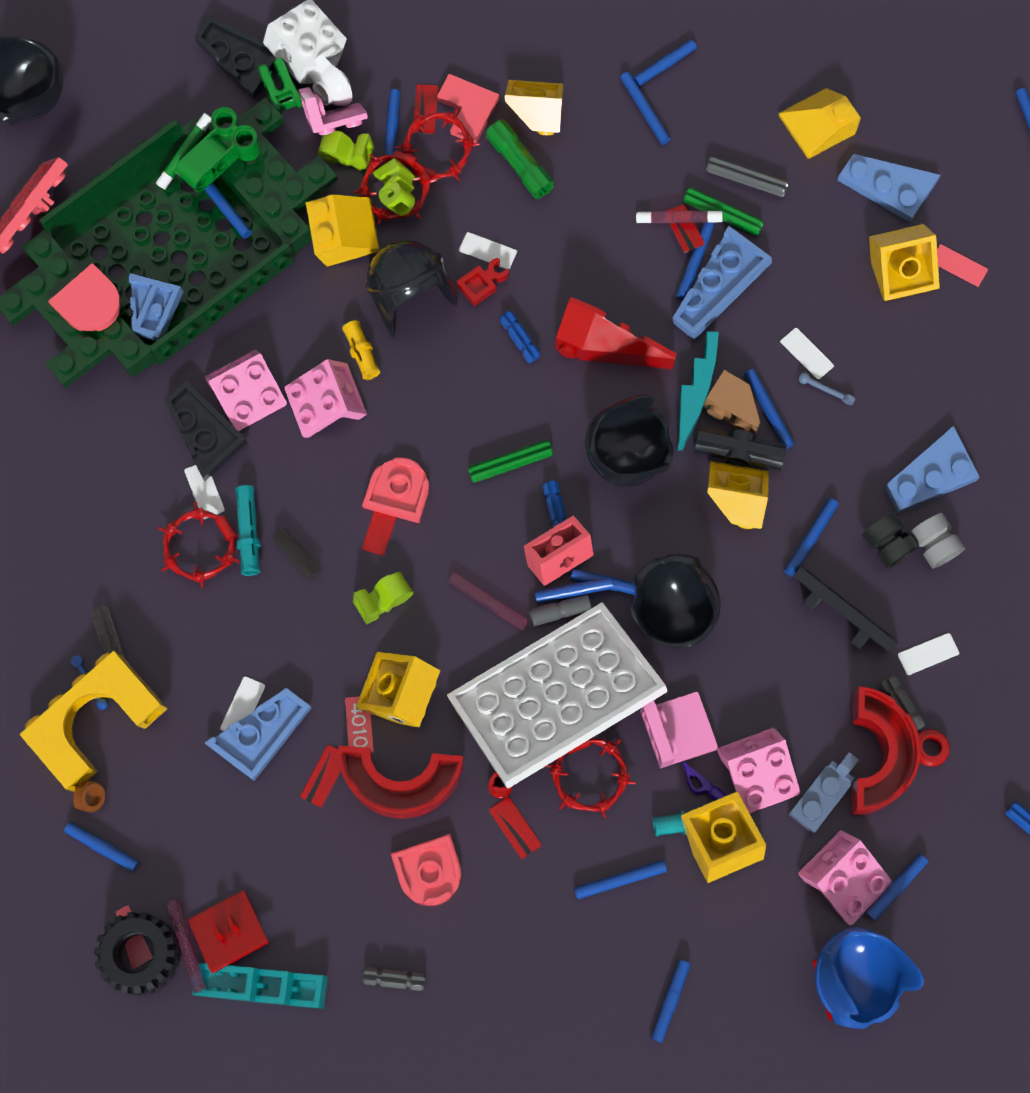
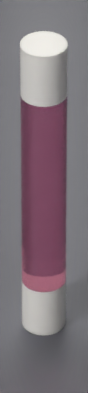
[636,211,723,223]

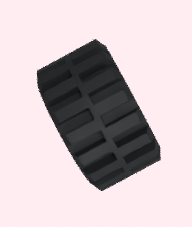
[94,912,181,996]

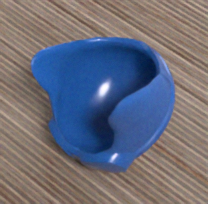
[815,927,924,1029]

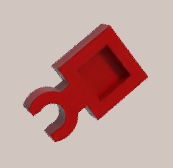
[456,258,509,307]

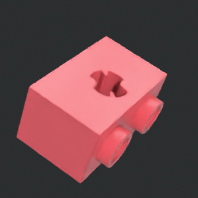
[524,515,594,586]

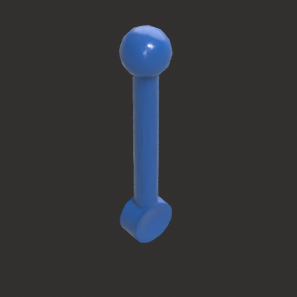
[70,655,109,710]

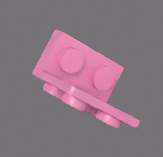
[299,87,368,135]
[205,349,287,431]
[285,359,367,438]
[640,692,718,769]
[717,727,800,813]
[798,830,892,926]

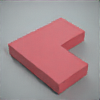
[437,74,499,143]

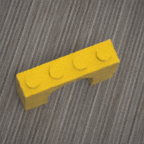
[19,651,168,792]

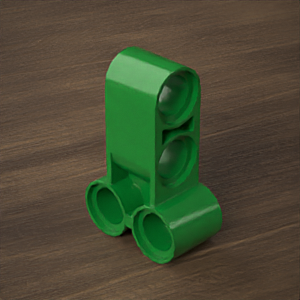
[175,107,261,192]

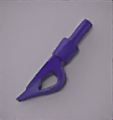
[682,761,727,801]

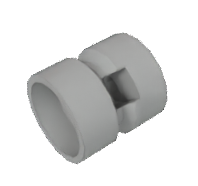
[910,513,966,569]

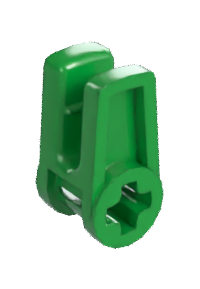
[257,56,303,115]

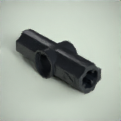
[694,426,787,471]

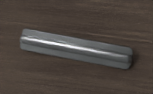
[706,156,788,197]

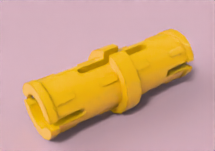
[342,320,381,380]

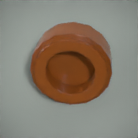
[73,780,105,812]

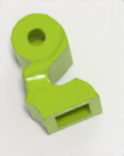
[317,131,375,171]
[373,158,415,216]
[353,572,414,625]

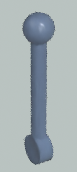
[798,373,855,405]

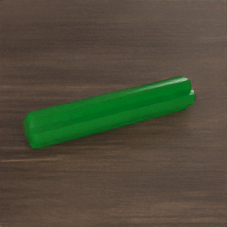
[683,188,764,236]
[468,440,553,483]

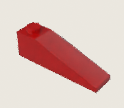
[555,297,677,369]

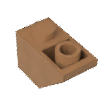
[704,370,760,435]

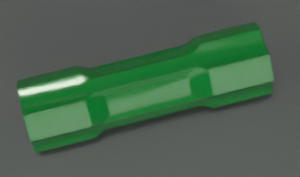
[486,119,554,199]

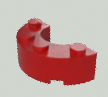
[851,686,921,815]
[338,745,464,819]

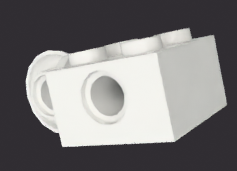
[263,0,353,106]

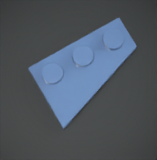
[838,154,941,223]
[885,426,980,513]
[205,688,311,781]

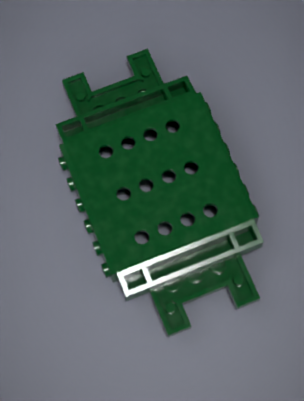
[0,97,338,388]

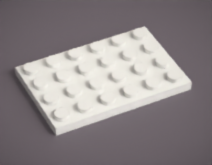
[447,602,668,789]

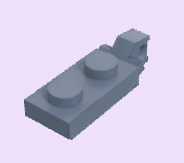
[788,752,859,834]

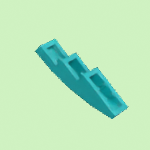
[677,331,719,450]
[192,963,328,1009]

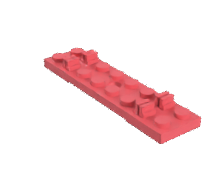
[0,157,68,254]

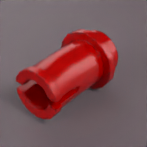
[488,772,513,798]

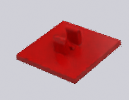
[188,890,269,974]

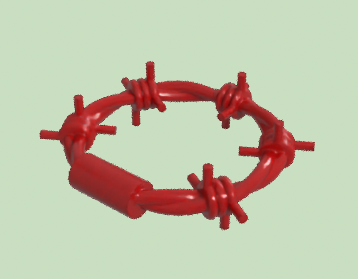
[395,108,480,181]
[353,151,437,225]
[158,502,240,588]
[545,738,636,819]

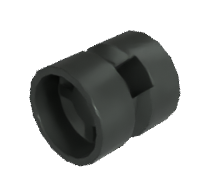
[862,512,919,569]

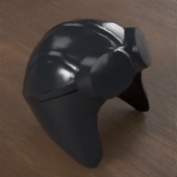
[0,37,63,126]
[366,240,458,338]
[585,394,674,487]
[631,554,721,648]

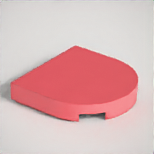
[48,263,120,331]
[362,457,429,523]
[391,834,461,906]

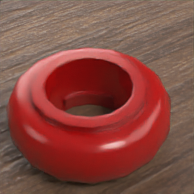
[918,729,950,767]

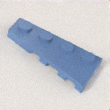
[672,226,772,340]

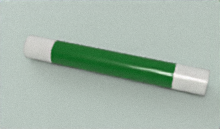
[156,113,212,189]

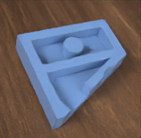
[129,273,184,341]

